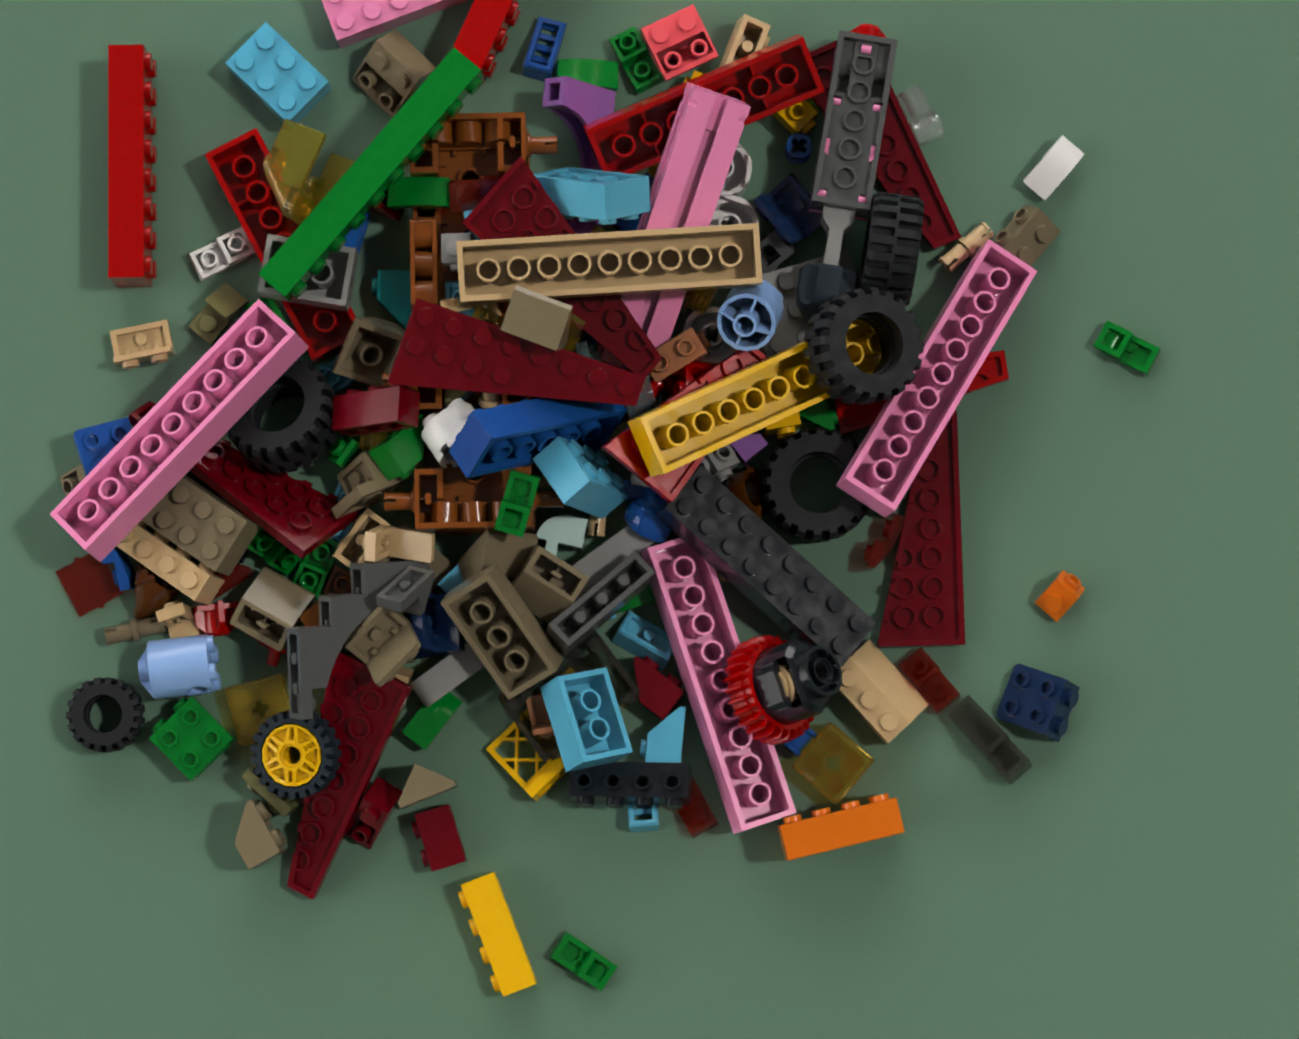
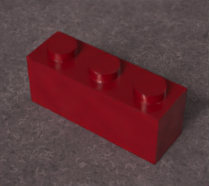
[331,384,420,437]

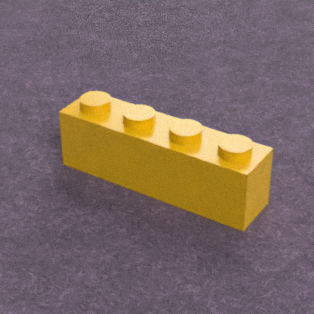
[458,871,537,997]

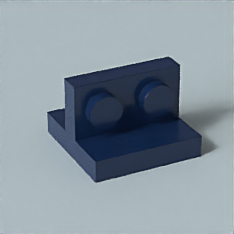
[405,592,465,660]

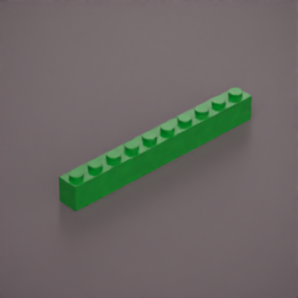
[258,47,483,301]

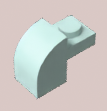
[537,515,588,557]

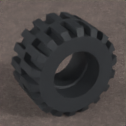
[66,677,145,752]

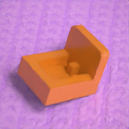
[1035,570,1085,622]

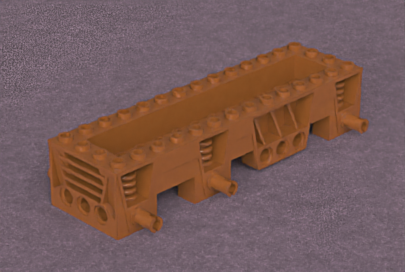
[382,112,564,536]

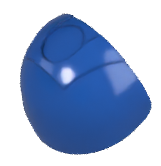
[624,494,671,542]

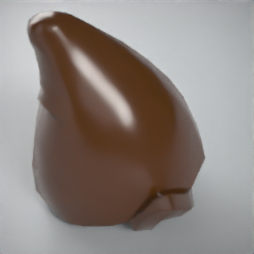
[723,464,768,519]
[133,565,180,619]

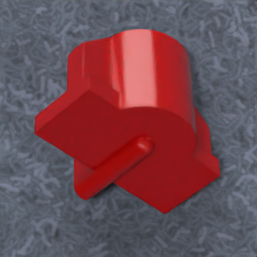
[192,600,239,637]

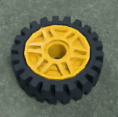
[250,710,342,799]

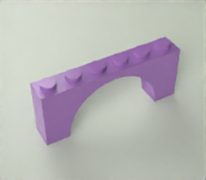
[542,76,616,234]

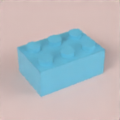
[225,22,332,130]
[533,436,629,519]
[540,667,633,772]

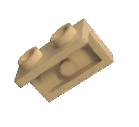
[110,319,175,370]

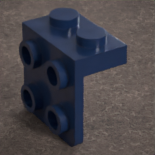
[753,173,822,244]
[996,664,1080,742]

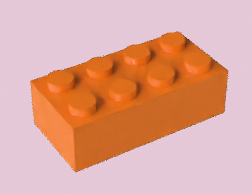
[777,793,905,861]

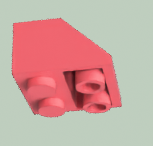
[641,4,719,81]

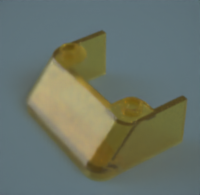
[263,119,355,226]

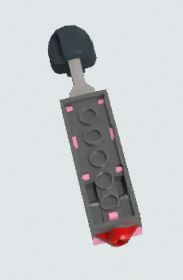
[796,23,898,321]

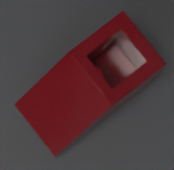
[634,655,685,720]
[345,777,403,849]

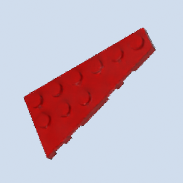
[601,349,768,503]

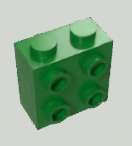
[149,696,236,781]

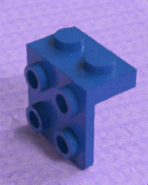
[73,417,133,476]

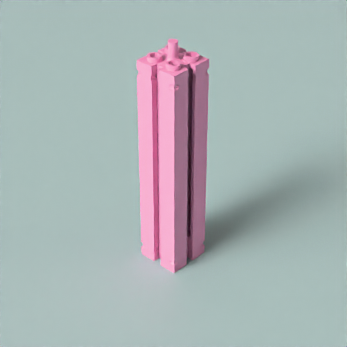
[595,82,751,379]

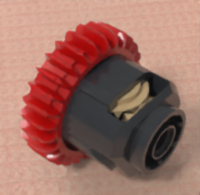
[723,635,842,745]

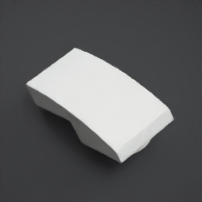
[1023,134,1084,201]
[188,227,255,282]

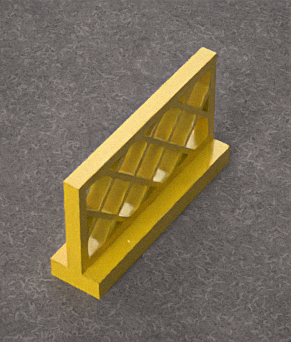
[486,667,576,802]

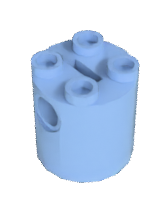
[717,280,784,351]
[138,634,221,700]

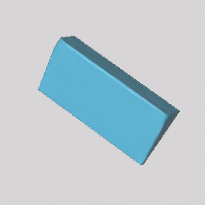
[612,611,673,670]

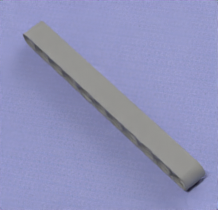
[409,525,655,708]

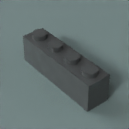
[545,551,656,657]

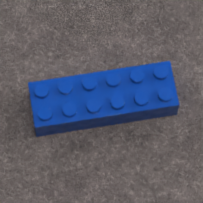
[449,398,627,478]

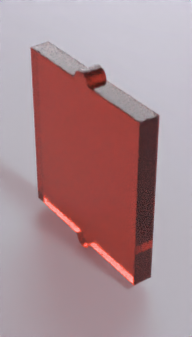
[56,554,123,617]

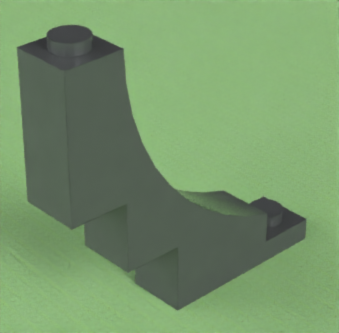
[286,560,430,720]

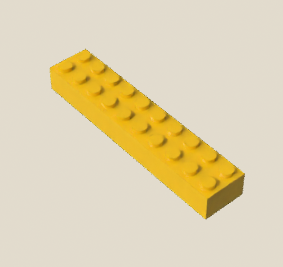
[627,319,881,477]

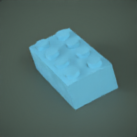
[533,167,651,225]

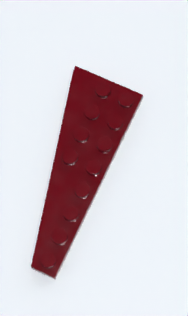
[462,157,662,377]
[388,298,646,406]
[877,410,965,648]

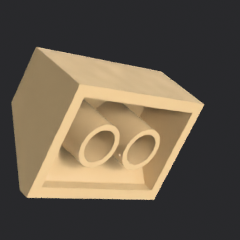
[838,639,929,744]

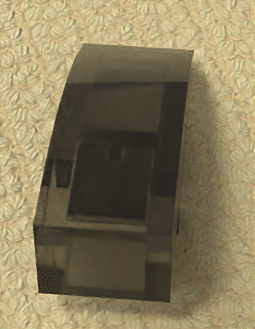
[947,695,1032,786]

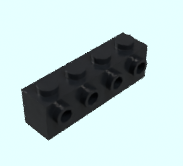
[569,762,692,809]

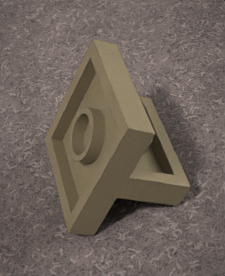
[331,450,408,519]

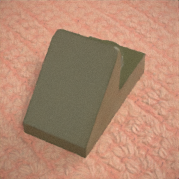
[188,283,249,346]

